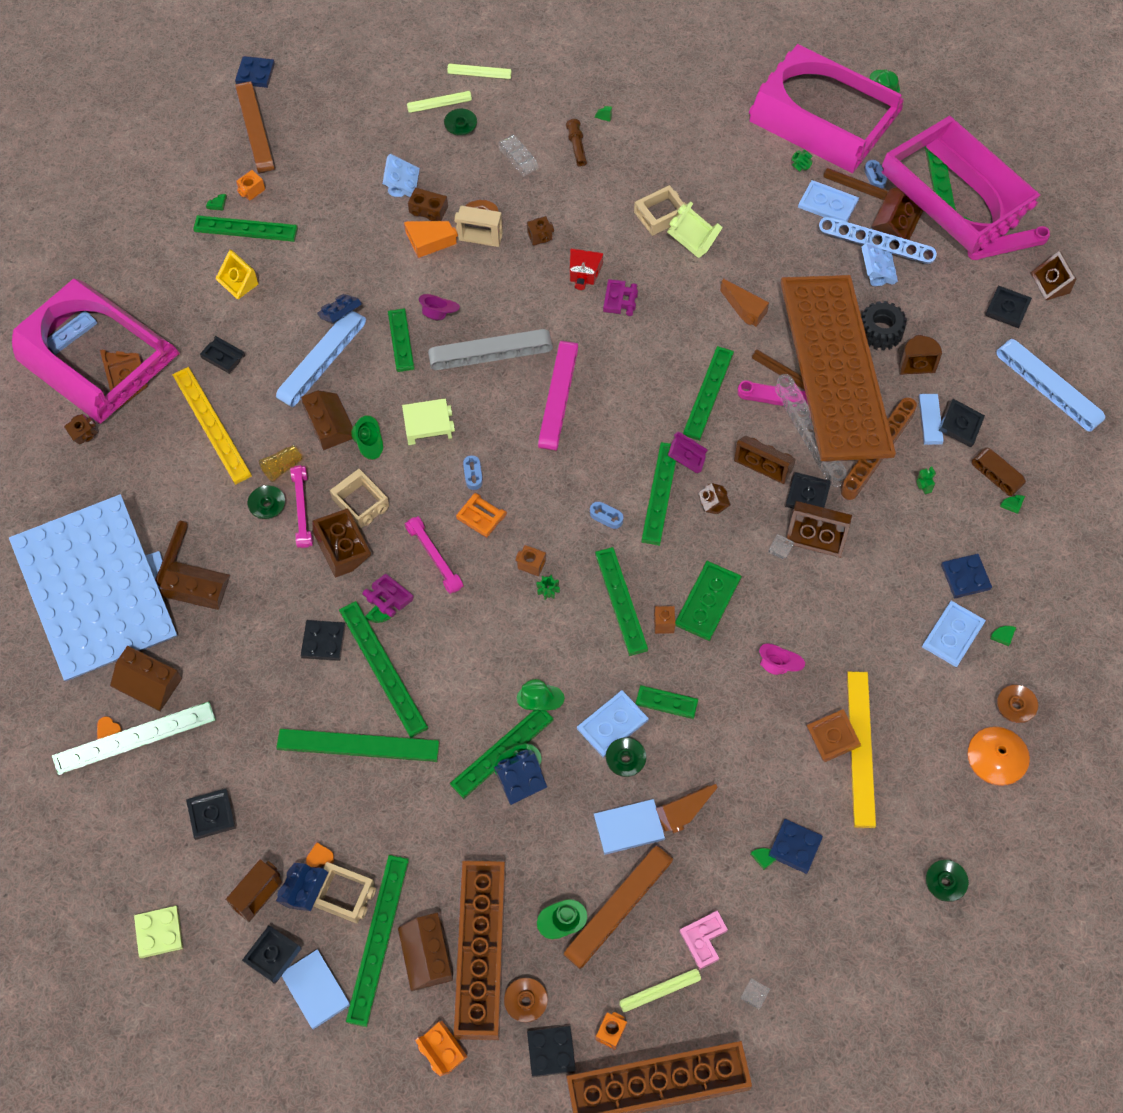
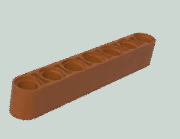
[235,81,275,173]
[841,398,917,500]
[563,845,674,969]

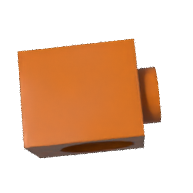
[236,170,265,201]
[596,1012,627,1050]

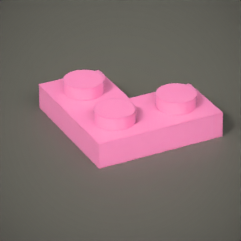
[679,911,728,970]

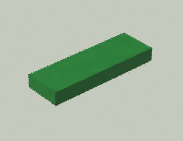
[636,685,699,719]

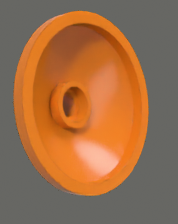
[967,727,1030,785]

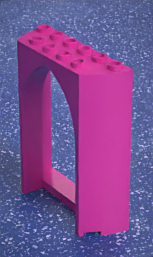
[749,44,904,174]
[882,115,1040,254]
[12,279,179,424]

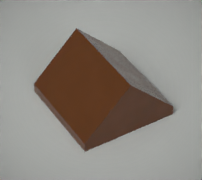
[1030,251,1077,300]

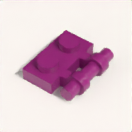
[603,279,638,316]
[362,574,414,617]

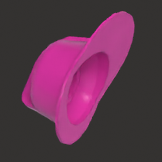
[759,643,805,675]

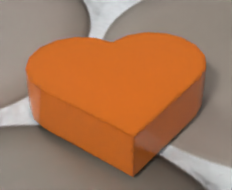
[97,717,122,739]
[306,842,334,868]

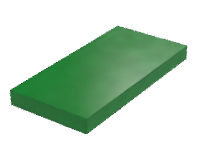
[675,561,742,641]

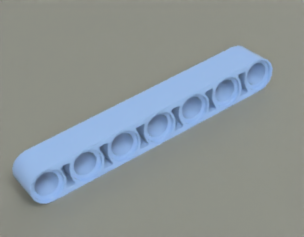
[819,217,937,264]
[276,310,366,407]
[996,339,1105,431]

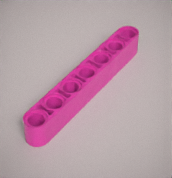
[538,341,578,451]

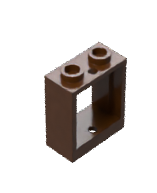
[225,859,283,922]

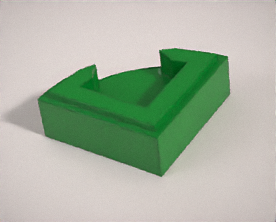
[595,106,612,122]
[206,194,227,211]
[1000,495,1025,514]
[365,605,392,623]
[990,626,1016,646]
[750,848,776,870]

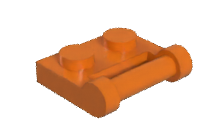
[456,493,507,538]

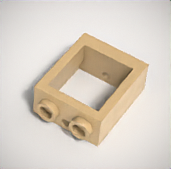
[634,185,687,236]
[455,206,503,247]
[330,469,389,529]
[313,862,376,924]

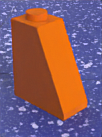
[404,221,458,258]

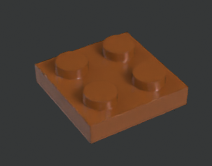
[807,709,861,763]

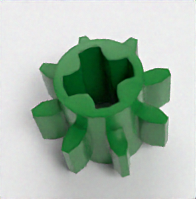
[792,149,813,172]
[536,575,560,600]

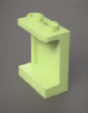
[667,201,723,258]
[402,399,455,445]

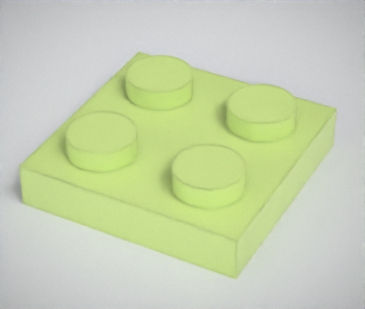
[134,906,183,958]

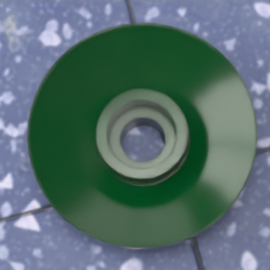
[444,108,477,135]
[247,485,285,519]
[606,737,646,777]
[926,860,969,902]

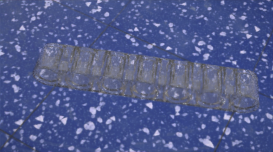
[775,374,847,487]

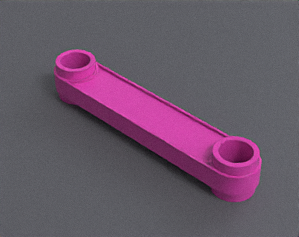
[967,226,1050,260]
[738,381,810,411]
[290,465,313,548]
[404,516,464,594]

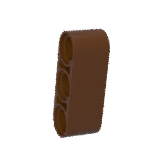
[972,448,1026,496]

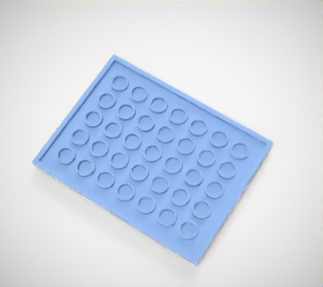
[9,494,178,681]

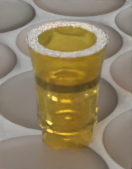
[259,445,302,482]

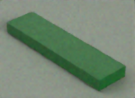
[388,308,415,372]

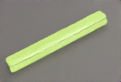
[447,64,512,79]
[407,91,472,113]
[620,969,701,1012]

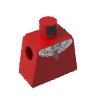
[570,248,603,290]

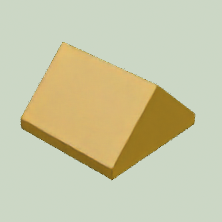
[215,250,258,299]

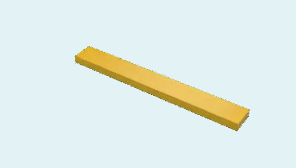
[172,367,252,485]
[847,672,876,828]

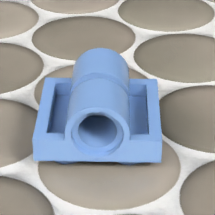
[382,154,420,197]
[862,243,898,286]

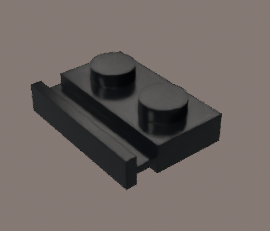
[200,336,245,374]

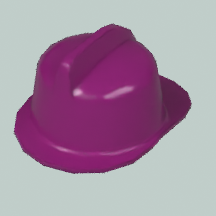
[418,294,460,320]

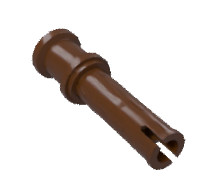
[566,119,587,167]

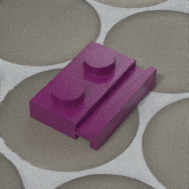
[668,431,708,474]

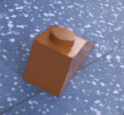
[720,278,769,327]
[656,784,718,833]

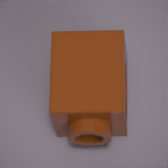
[515,545,546,577]
[654,606,675,634]

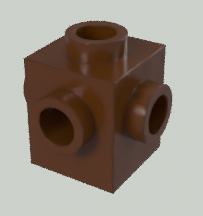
[527,216,554,246]
[64,414,98,445]
[698,483,731,514]

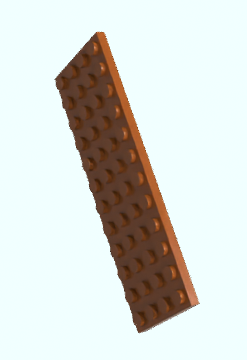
[780,275,896,461]

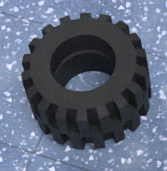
[861,301,907,350]

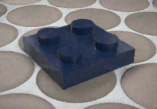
[235,56,275,88]
[317,294,362,323]
[941,554,992,599]
[769,819,823,874]

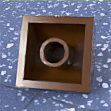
[899,335,942,375]

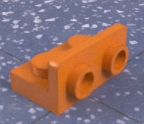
[415,1021,468,1076]

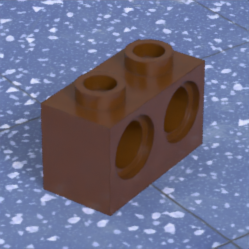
[408,187,448,221]

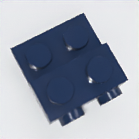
[494,750,547,805]
[276,863,329,911]

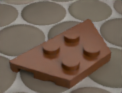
[100,349,148,410]

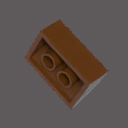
[872,187,923,244]
[301,390,353,451]
[734,435,796,484]
[785,501,852,558]
[312,508,371,578]
[160,562,230,610]
[110,645,182,712]
[398,913,453,991]

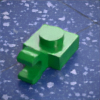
[916,466,936,495]

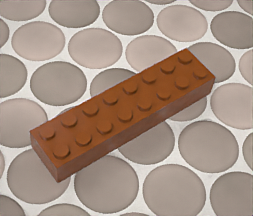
[454,861,506,1040]
[566,1041,752,1113]

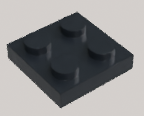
[985,285,1032,328]
[939,399,985,447]
[785,472,831,509]
[300,620,346,661]
[186,788,236,840]
[242,925,302,984]
[527,1026,576,1078]

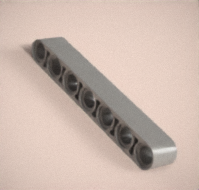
[428,329,553,370]

